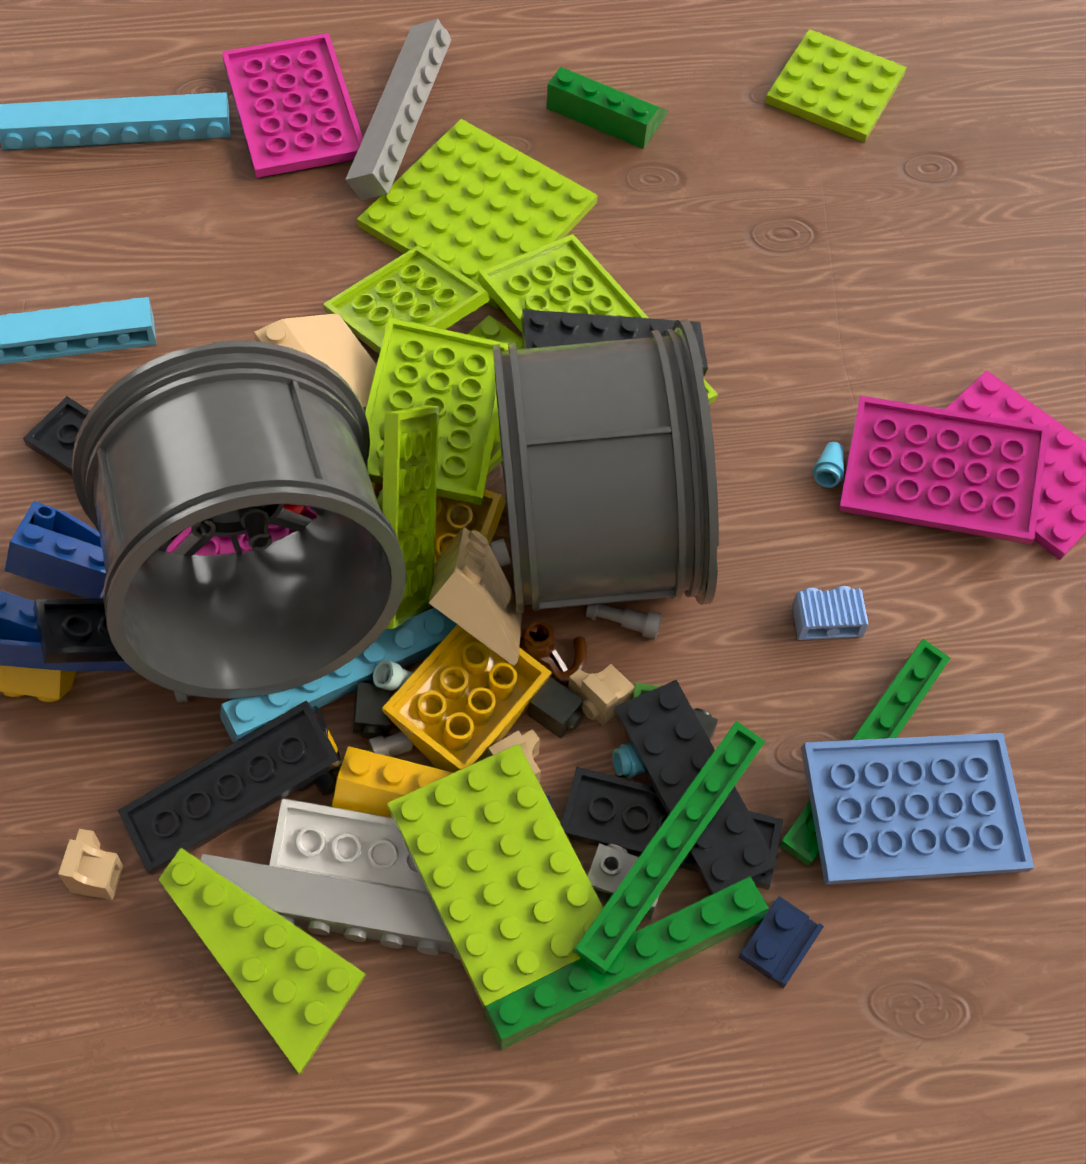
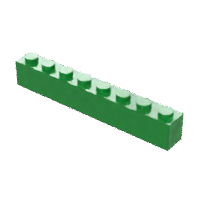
[485,876,769,1051]

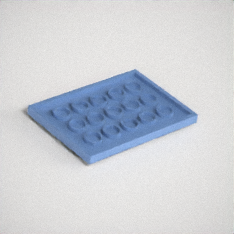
[801,733,1034,885]

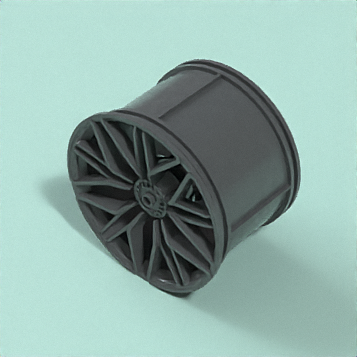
[492,319,719,613]
[72,340,406,698]

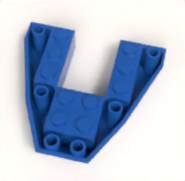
[0,501,133,671]

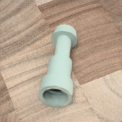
[373,660,413,691]

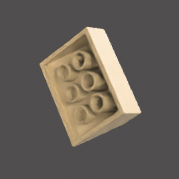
[254,313,377,412]
[429,527,522,666]

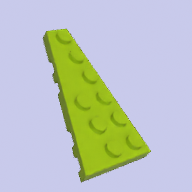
[158,848,367,1074]

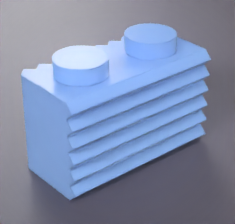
[792,586,869,640]

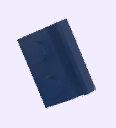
[738,896,824,989]

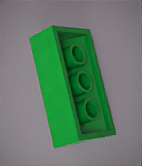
[546,67,668,149]

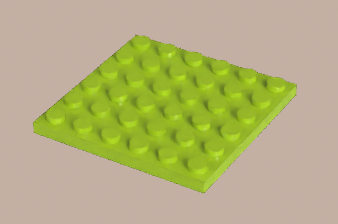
[357,119,598,309]

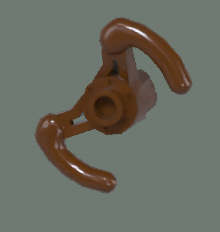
[519,621,587,686]

